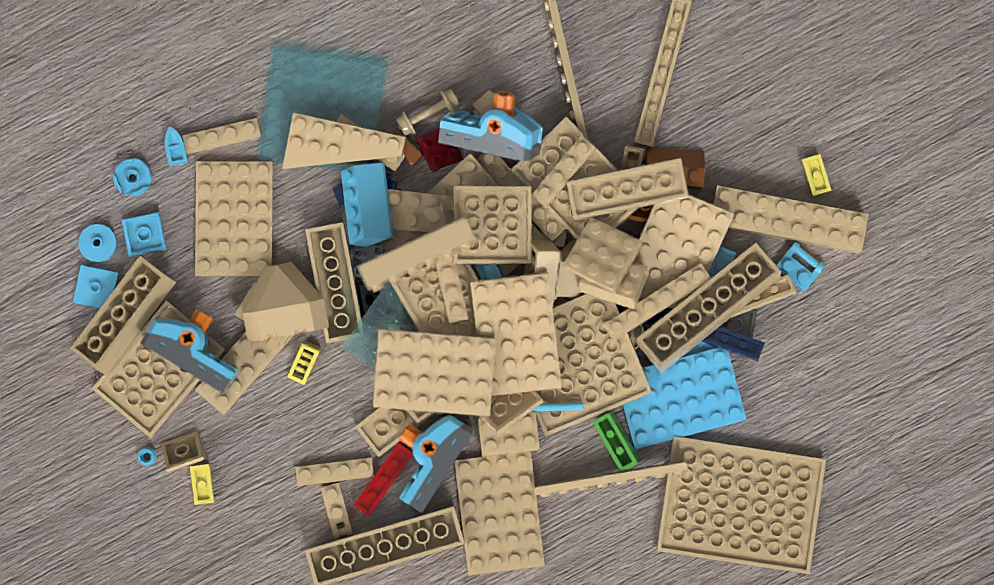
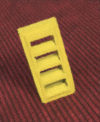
[287,340,321,385]

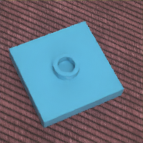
[121,212,167,257]
[73,265,119,308]

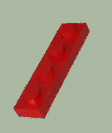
[353,442,414,516]

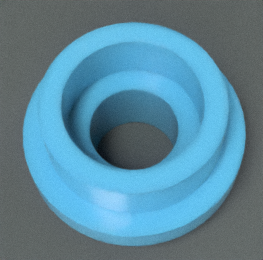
[137,447,157,466]

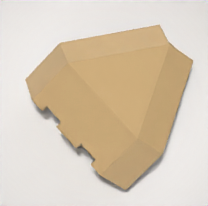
[243,262,329,342]

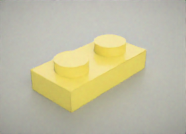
[801,154,831,197]
[190,464,215,505]

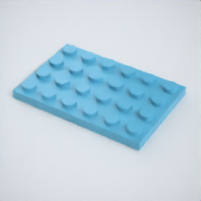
[623,347,747,449]

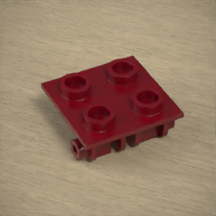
[416,128,463,173]

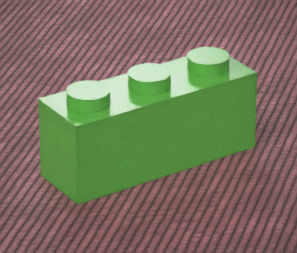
[593,410,641,472]

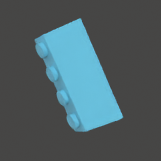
[341,163,394,247]

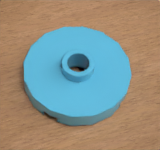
[113,158,152,197]
[78,224,117,262]

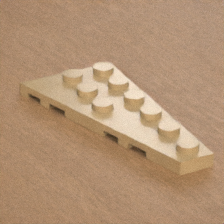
[282,112,406,169]

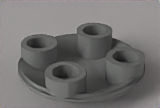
[351,245,387,280]

